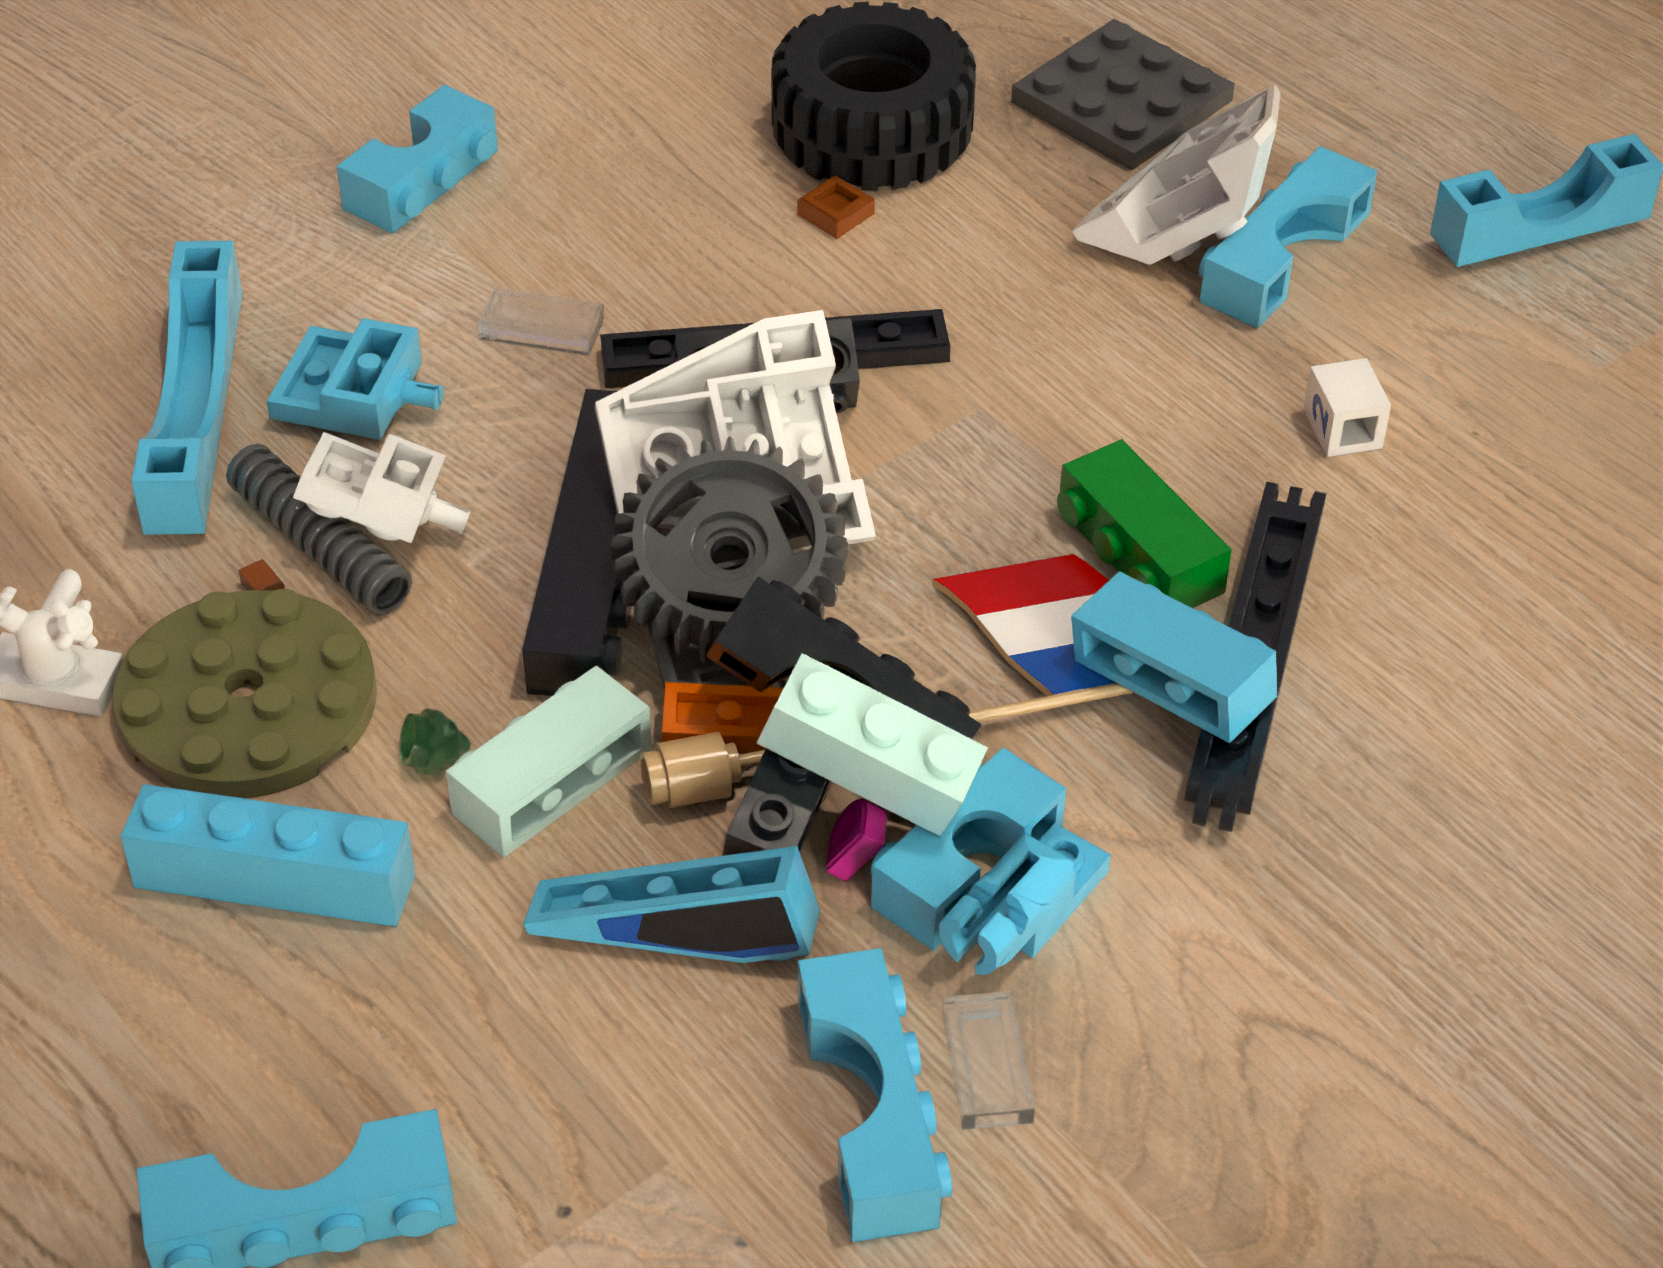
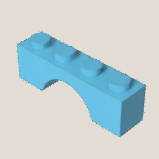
[1430,134,1663,267]
[1198,146,1378,329]
[798,948,952,1242]
[136,1109,457,1268]

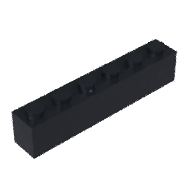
[522,389,631,696]

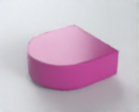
[826,798,887,882]

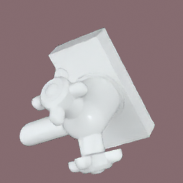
[0,569,124,717]

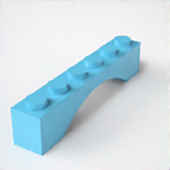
[131,241,243,535]

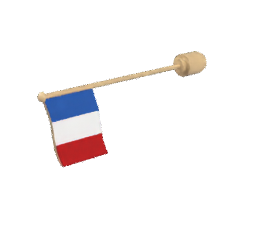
[640,554,1135,809]

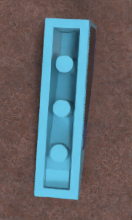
[523,846,820,963]

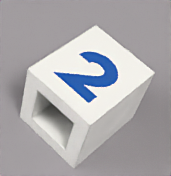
[1304,358,1391,457]

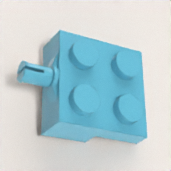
[267,318,444,440]

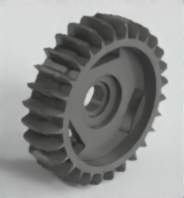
[611,436,848,663]

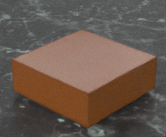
[797,175,875,239]

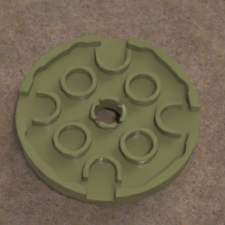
[113,589,377,798]

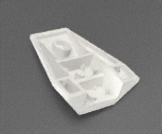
[1072,84,1280,265]
[595,310,876,549]

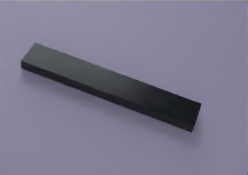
[600,309,951,388]

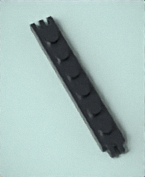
[1184,481,1327,832]

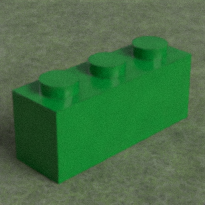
[1057,439,1232,608]

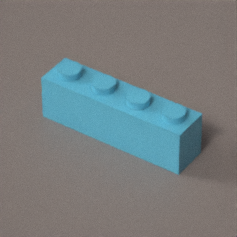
[120,784,416,927]

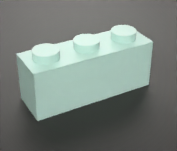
[757,653,988,836]
[446,666,652,858]

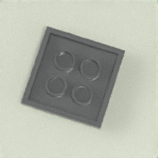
[1011,19,1235,170]

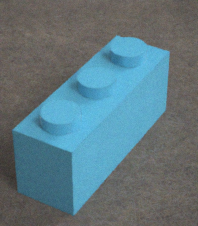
[1071,571,1277,743]

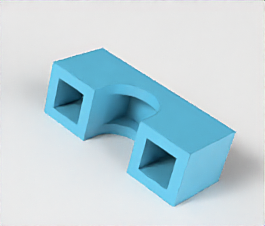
[337,85,498,234]
[870,747,1067,951]

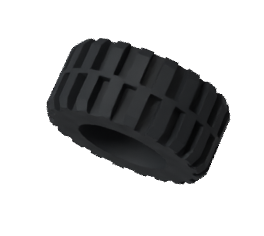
[771,1,976,191]

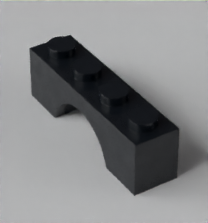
[706,576,981,739]

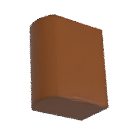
[238,559,285,590]

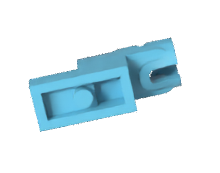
[939,823,1111,975]

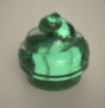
[399,708,471,775]

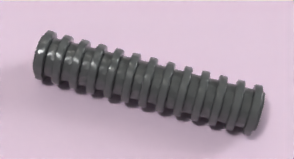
[226,444,412,615]

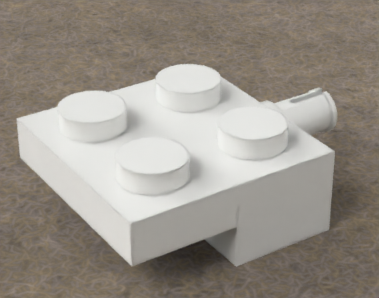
[293,432,471,543]

